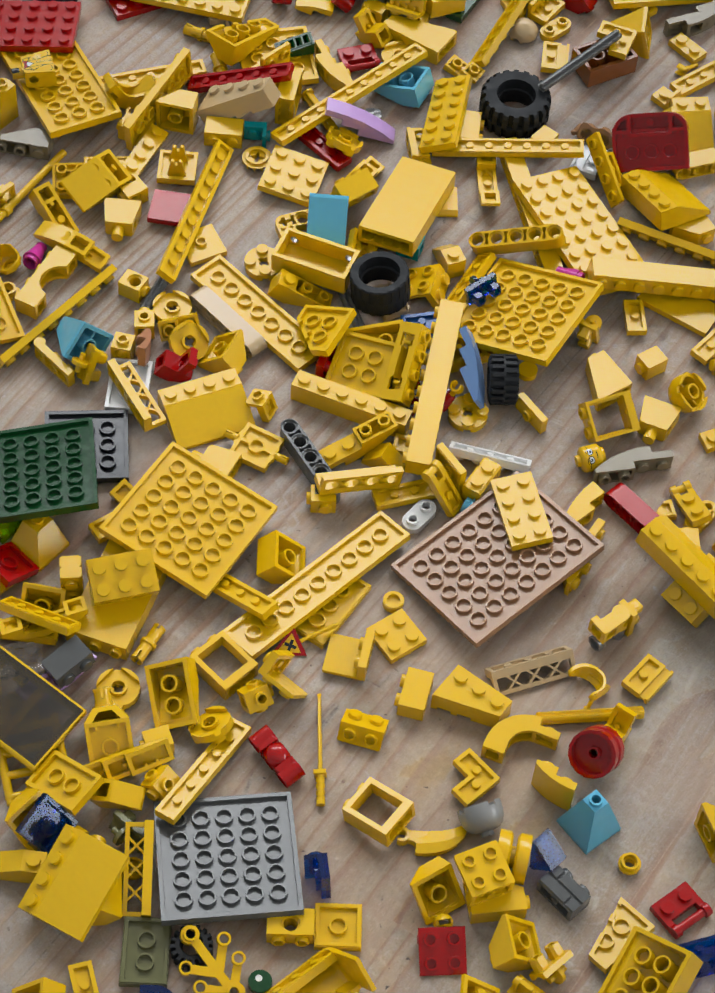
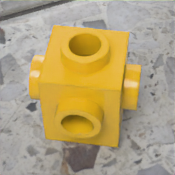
[236,679,274,715]
[140,765,181,801]

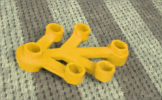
[178,925,246,993]

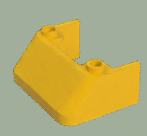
[265,947,376,993]

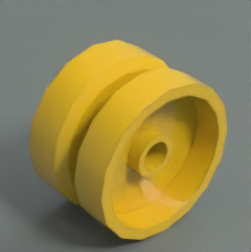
[498,829,533,885]

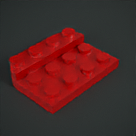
[612,111,690,173]

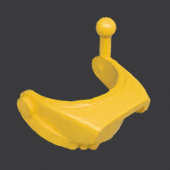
[568,663,610,709]

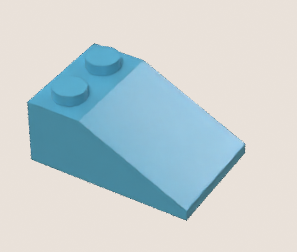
[373,62,434,108]

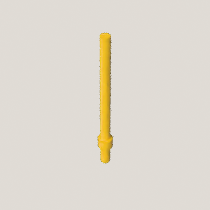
[0,149,67,222]

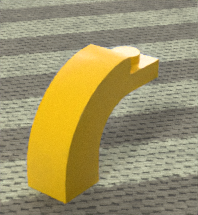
[102,72,156,109]
[481,714,561,764]

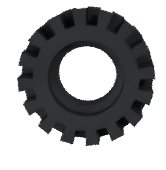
[170,924,213,972]

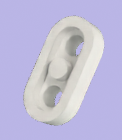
[402,499,436,534]

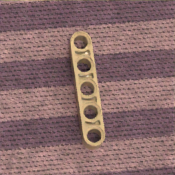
[189,285,267,359]

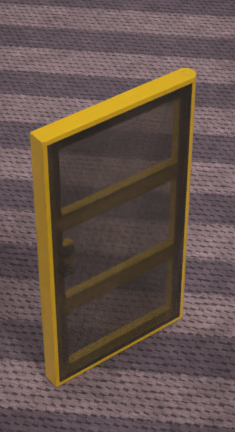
[0,645,87,772]

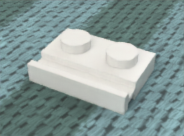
[570,142,608,181]

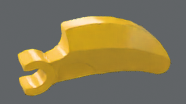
[397,826,467,857]

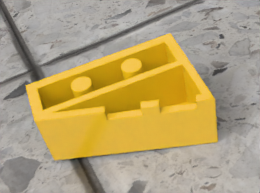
[430,664,512,728]

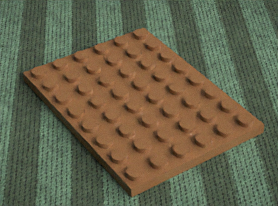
[391,470,605,648]

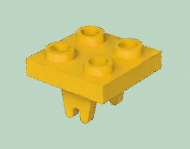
[157,144,198,186]

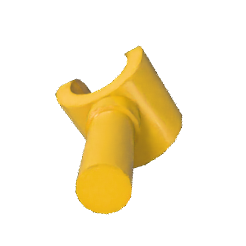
[675,63,698,77]

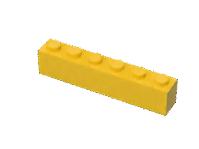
[290,370,413,437]

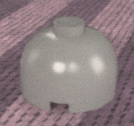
[457,798,504,838]

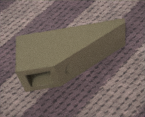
[0,128,55,161]

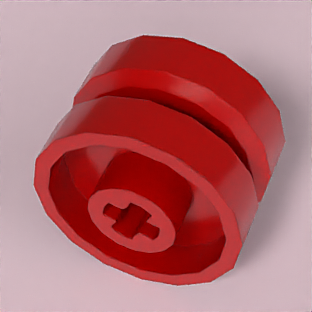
[568,724,625,779]

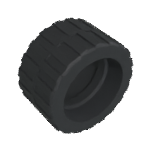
[349,251,410,316]

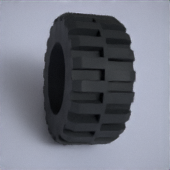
[479,70,551,139]

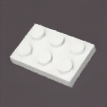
[104,358,153,414]

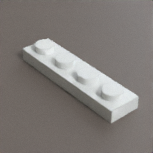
[449,441,532,473]

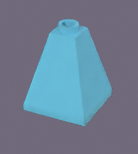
[56,316,114,365]
[556,789,621,855]

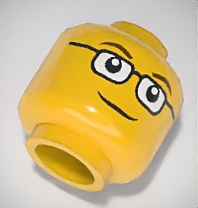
[574,444,606,473]

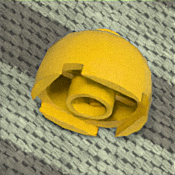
[668,372,708,413]

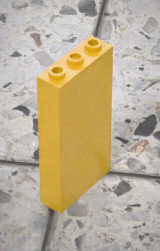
[358,156,456,257]
[65,539,167,660]

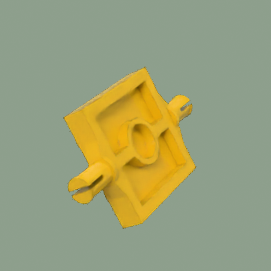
[223,422,290,473]

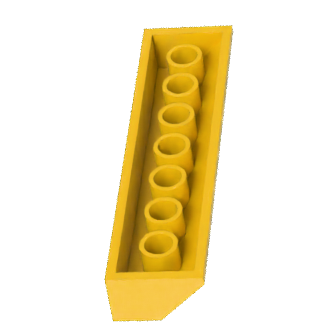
[635,515,715,619]

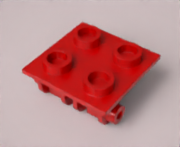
[417,926,467,976]

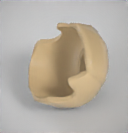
[508,17,538,44]

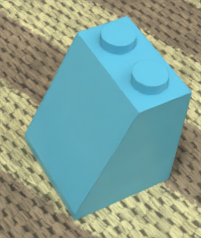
[306,193,349,246]

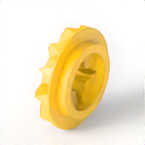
[242,146,271,171]

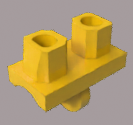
[577,315,602,350]
[71,343,108,385]
[529,941,574,984]

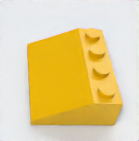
[621,169,711,231]
[157,368,256,450]
[18,824,130,943]
[598,925,703,993]

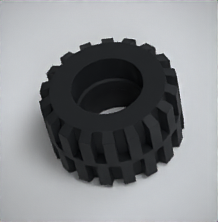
[487,354,519,405]

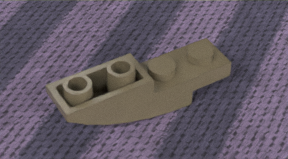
[663,2,715,37]
[592,446,674,485]

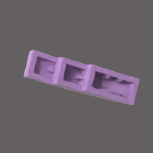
[325,97,395,144]

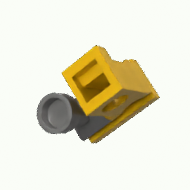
[588,598,643,651]

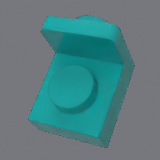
[244,121,271,148]

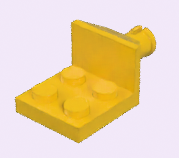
[84,686,134,763]

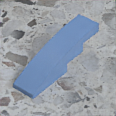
[459,325,485,409]

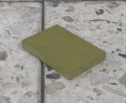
[119,916,172,989]

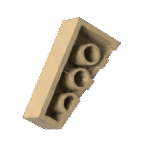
[196,77,281,124]

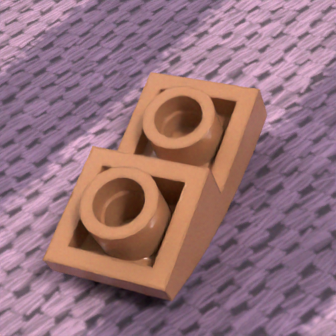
[135,328,151,367]

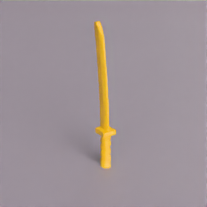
[313,693,327,807]

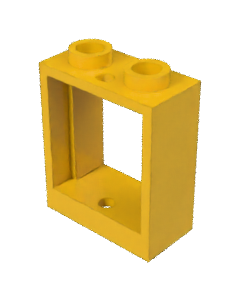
[275,67,303,125]
[578,390,641,444]
[190,630,258,701]
[342,777,415,847]

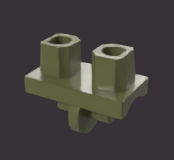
[109,810,144,853]

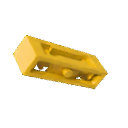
[380,321,431,408]

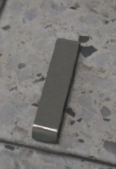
[280,418,341,504]

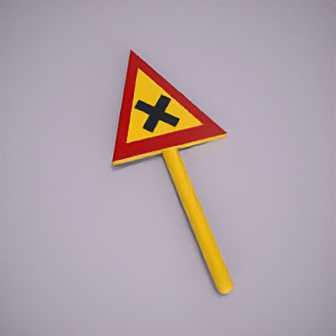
[275,623,338,656]

